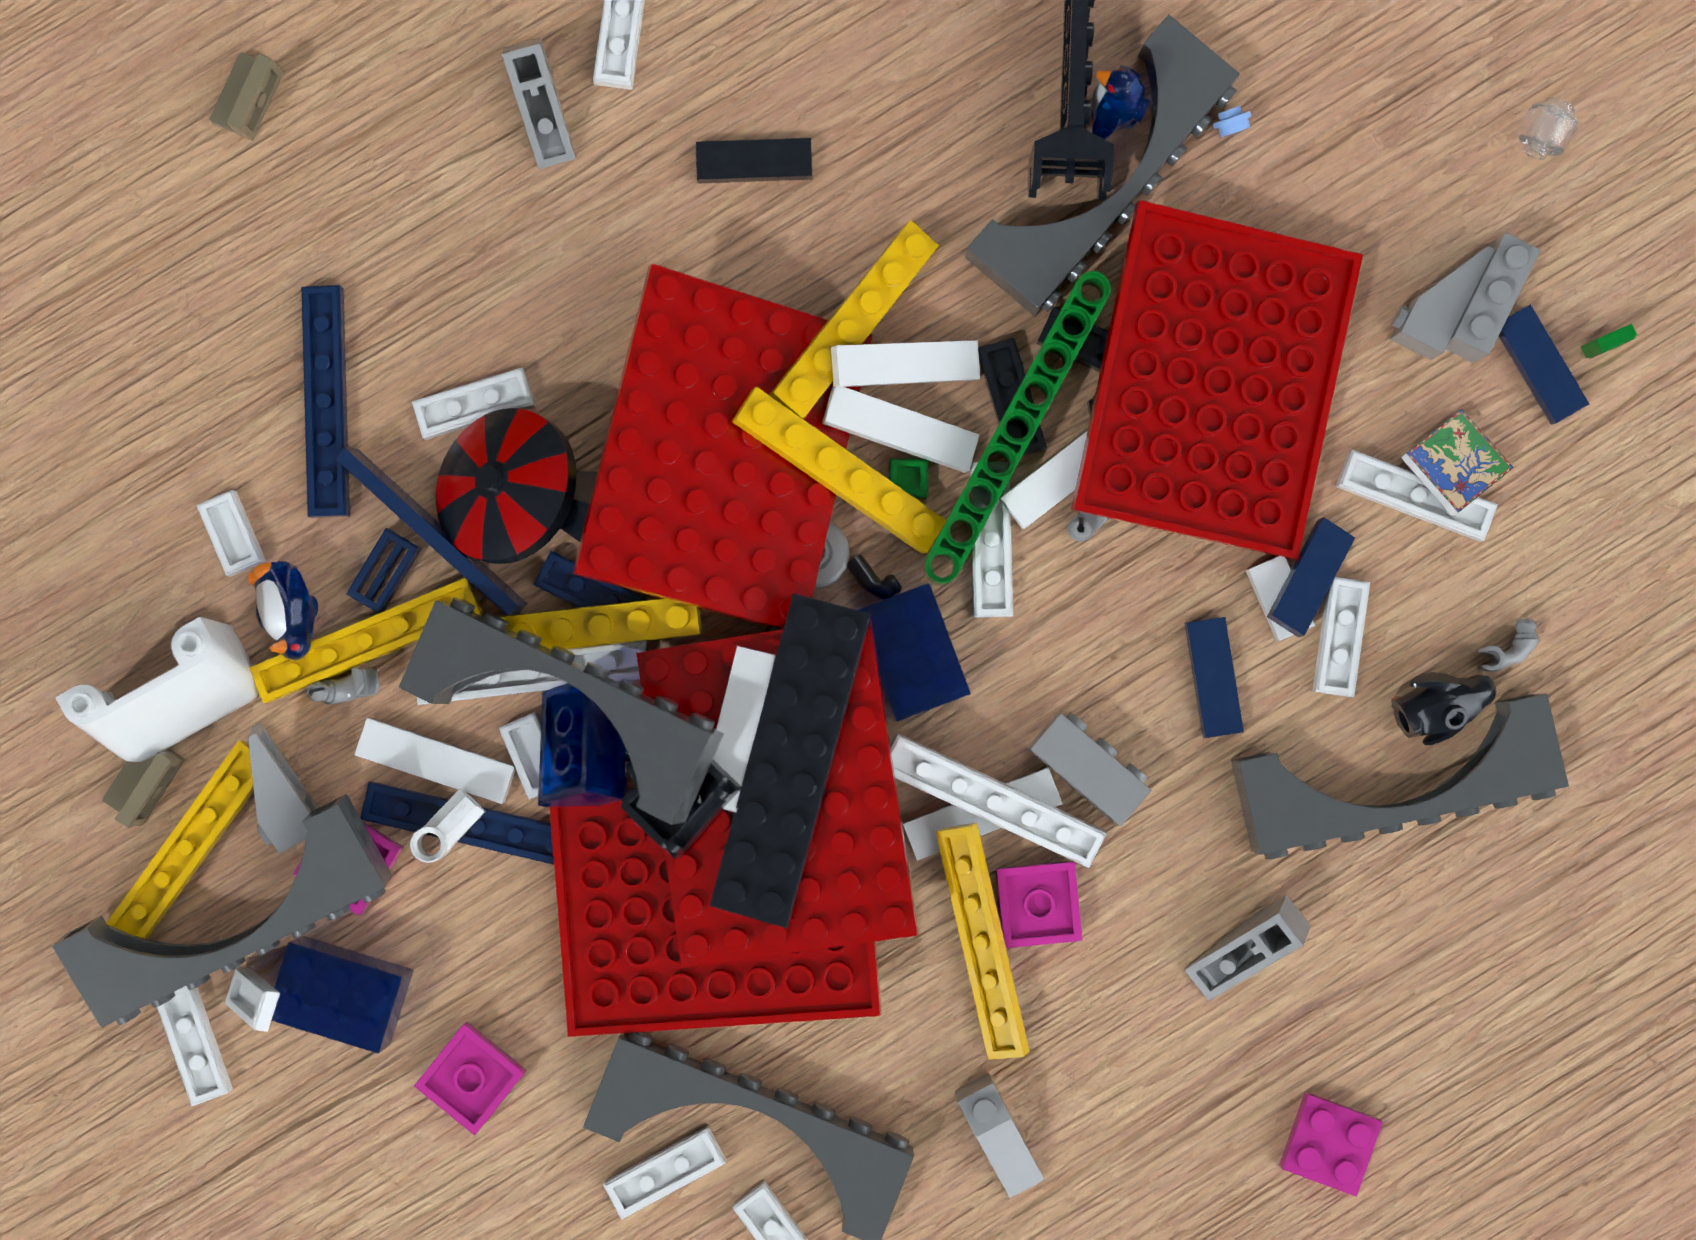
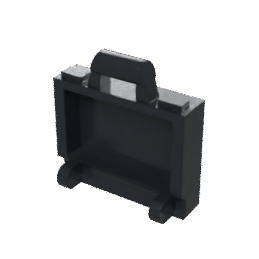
[620,760,742,859]

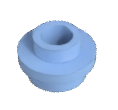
[1213,106,1252,137]

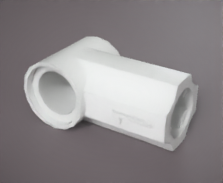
[410,788,486,863]

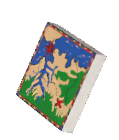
[1401,409,1514,516]

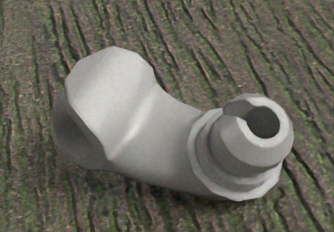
[1477,619,1540,672]
[307,668,380,705]

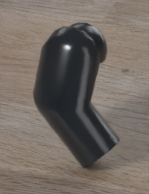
[847,555,902,601]

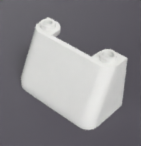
[55,617,259,762]

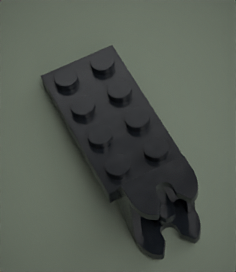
[1028,0,1114,201]

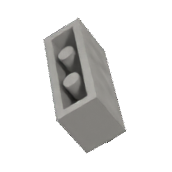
[1446,233,1541,363]
[1027,712,1152,826]

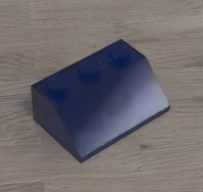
[538,682,626,807]

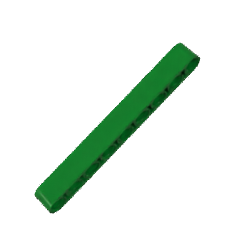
[924,271,1111,585]

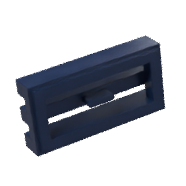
[346,528,422,614]

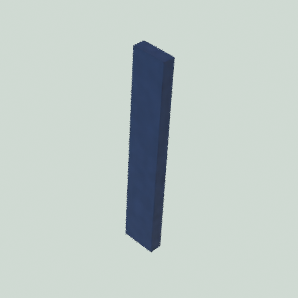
[301,285,350,518]
[336,447,528,615]
[360,781,554,865]

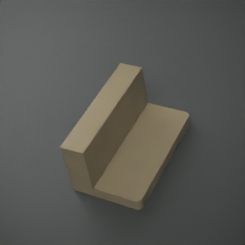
[210,53,284,141]
[103,749,185,828]

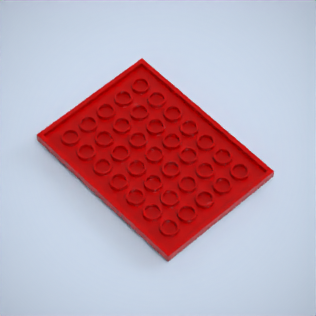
[1071,200,1363,560]
[573,264,873,629]
[636,622,919,968]
[549,794,882,1037]

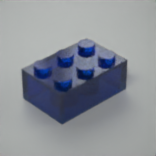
[858,583,971,722]
[271,936,414,1054]

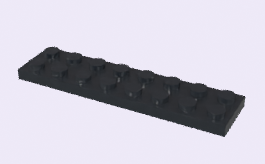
[710,593,872,928]

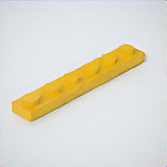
[769,220,939,419]
[732,387,947,554]
[249,578,483,704]
[499,598,702,650]
[106,740,254,939]
[936,823,1029,1060]

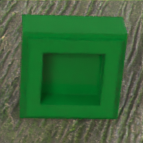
[1581,323,1638,359]
[889,459,928,499]

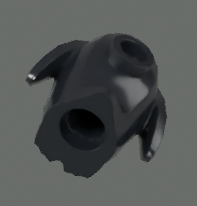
[1391,672,1496,745]

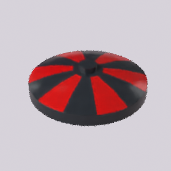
[435,408,577,564]

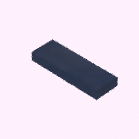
[1499,304,1589,425]
[1267,517,1355,637]
[533,550,649,608]
[1184,617,1244,738]

